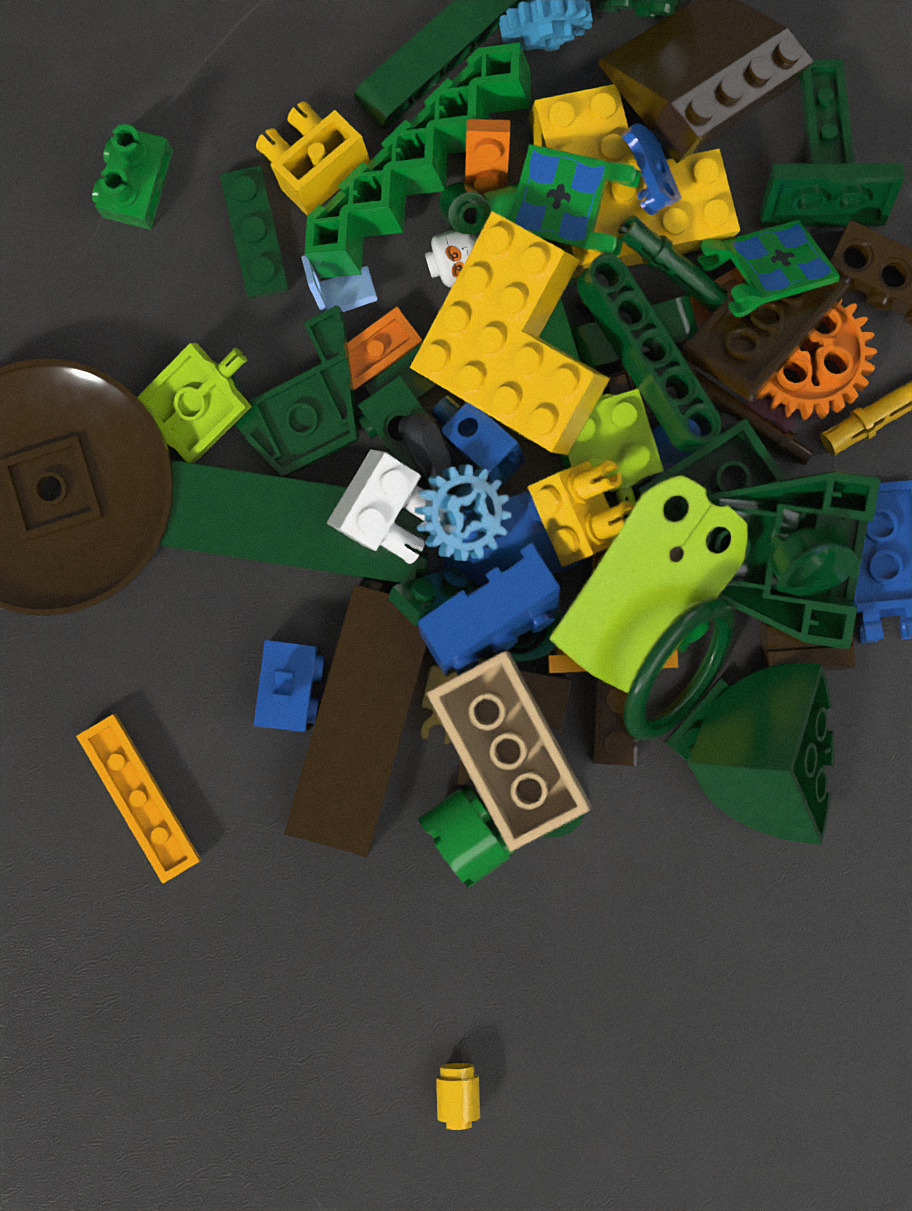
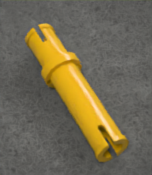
[820,381,912,457]

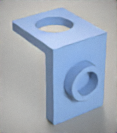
[301,255,377,313]

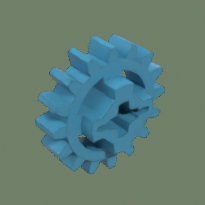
[499,0,593,52]
[415,465,511,561]

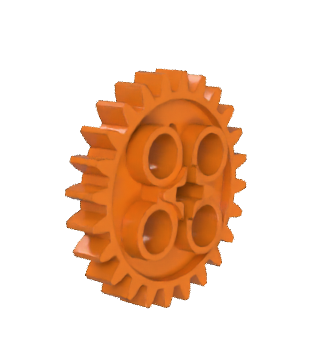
[756,299,877,420]

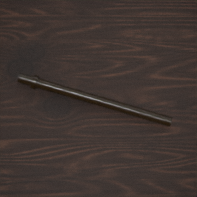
[577,299,814,466]

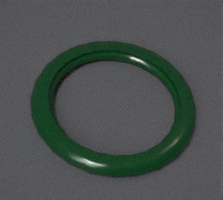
[623,597,735,740]

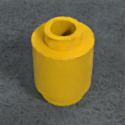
[436,1063,480,1130]

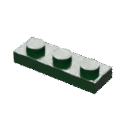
[220,165,289,300]

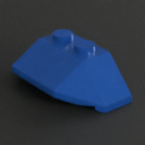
[437,491,583,586]

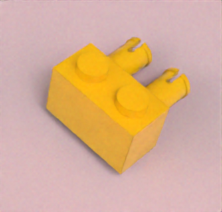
[256,102,370,216]
[528,460,635,567]

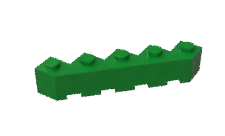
[305,42,531,278]

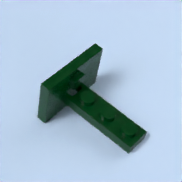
[759,59,905,227]

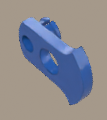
[622,124,682,216]

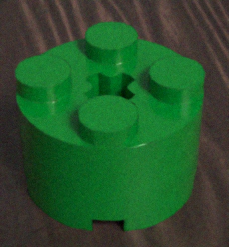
[418,786,515,889]

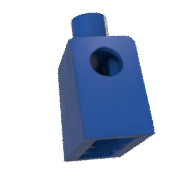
[431,396,526,490]

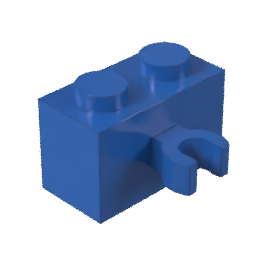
[253,640,325,732]

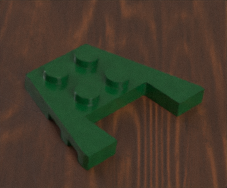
[231,305,360,477]

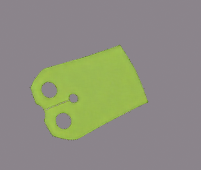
[549,475,747,693]

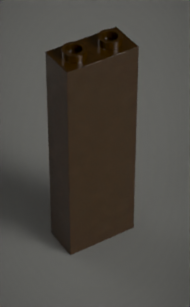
[284,580,427,857]

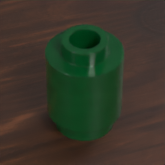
[439,182,490,235]

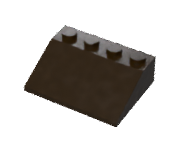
[597,0,813,164]

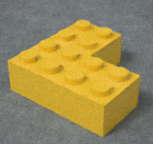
[528,84,740,278]
[410,212,610,455]

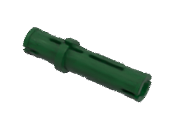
[616,215,728,313]

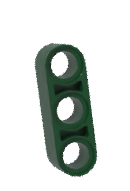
[570,295,698,368]

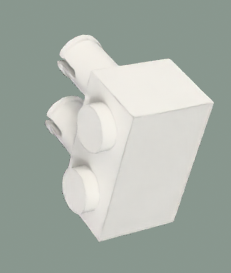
[327,449,440,564]

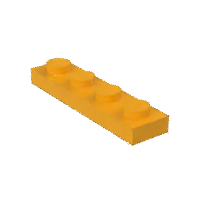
[76,714,202,884]

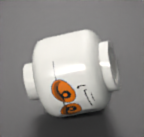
[425,229,481,287]

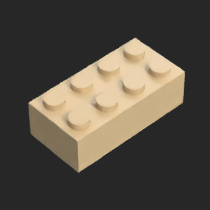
[427,651,591,852]

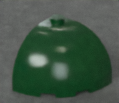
[688,663,834,845]

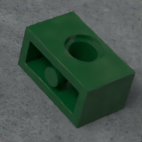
[357,376,450,471]

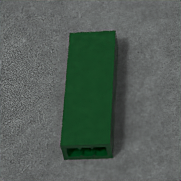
[160,461,431,584]

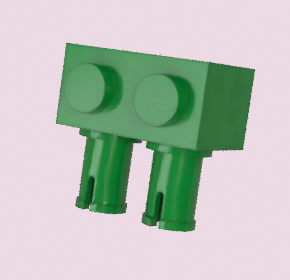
[92,124,173,230]

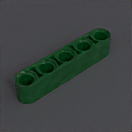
[353,0,529,129]
[577,254,721,452]

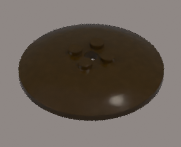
[0,358,174,616]

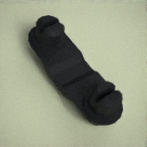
[398,412,465,515]

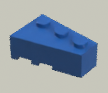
[418,543,559,677]

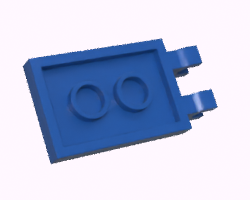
[854,480,912,644]

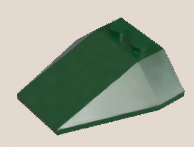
[690,471,881,649]

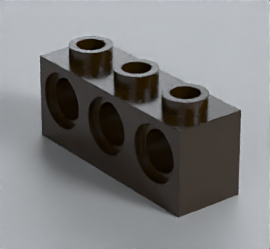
[828,220,912,325]

